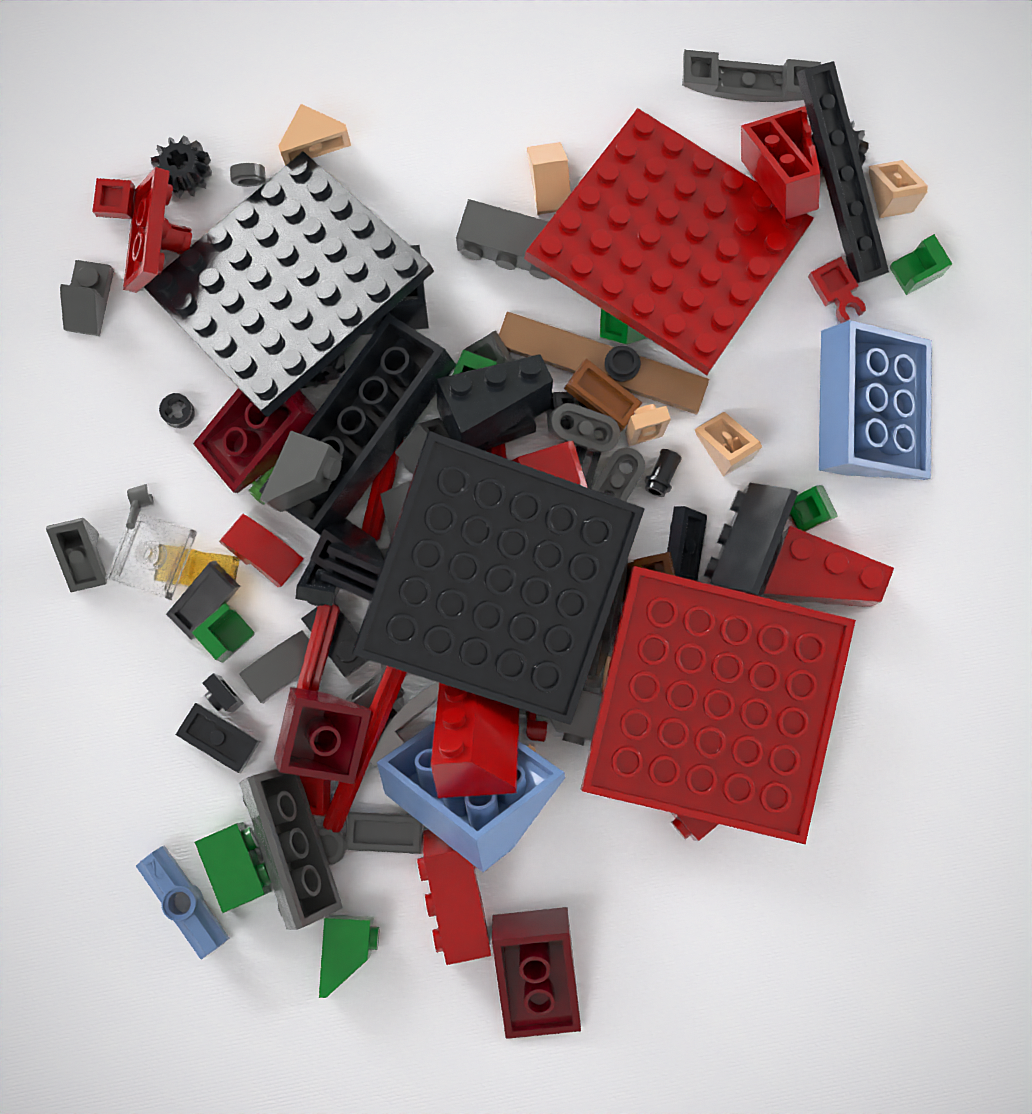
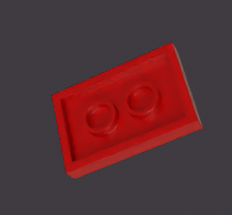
[123,167,192,293]

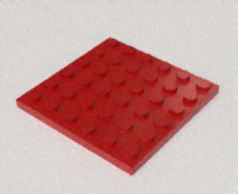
[524,108,814,376]
[580,566,856,845]

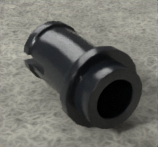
[644,448,682,497]

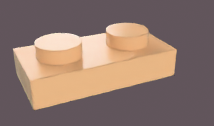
[625,404,671,447]

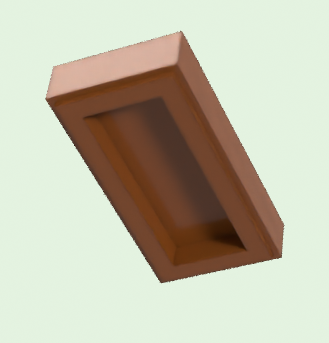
[563,358,643,432]

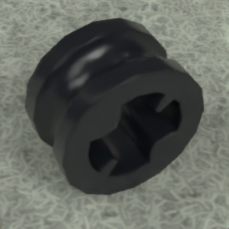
[159,393,195,429]

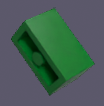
[194,822,272,914]

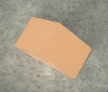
[278,104,351,166]
[527,142,571,215]
[869,160,928,218]
[694,412,762,477]

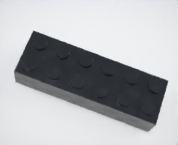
[259,313,457,536]

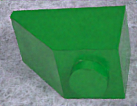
[319,914,380,998]

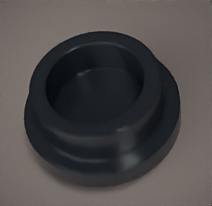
[604,345,641,382]

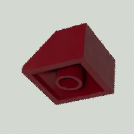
[274,687,371,784]

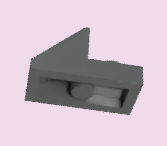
[60,260,114,337]
[46,517,108,593]

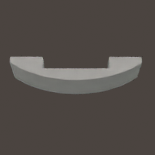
[370,682,439,767]

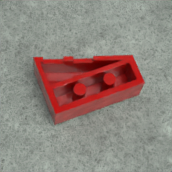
[741,106,820,220]
[758,526,894,607]
[417,829,492,965]

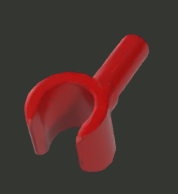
[526,711,548,742]

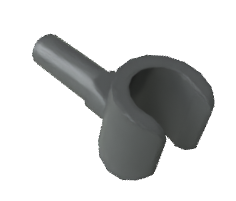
[126,484,154,529]

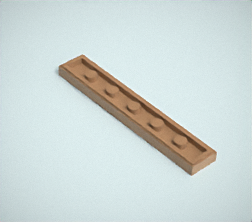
[499,311,710,415]

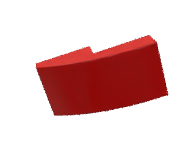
[219,513,304,587]

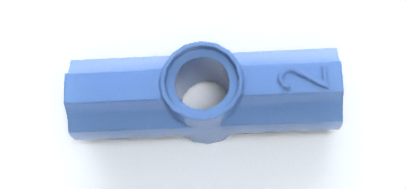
[136,845,230,960]

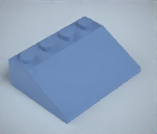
[819,320,932,480]
[377,722,565,872]

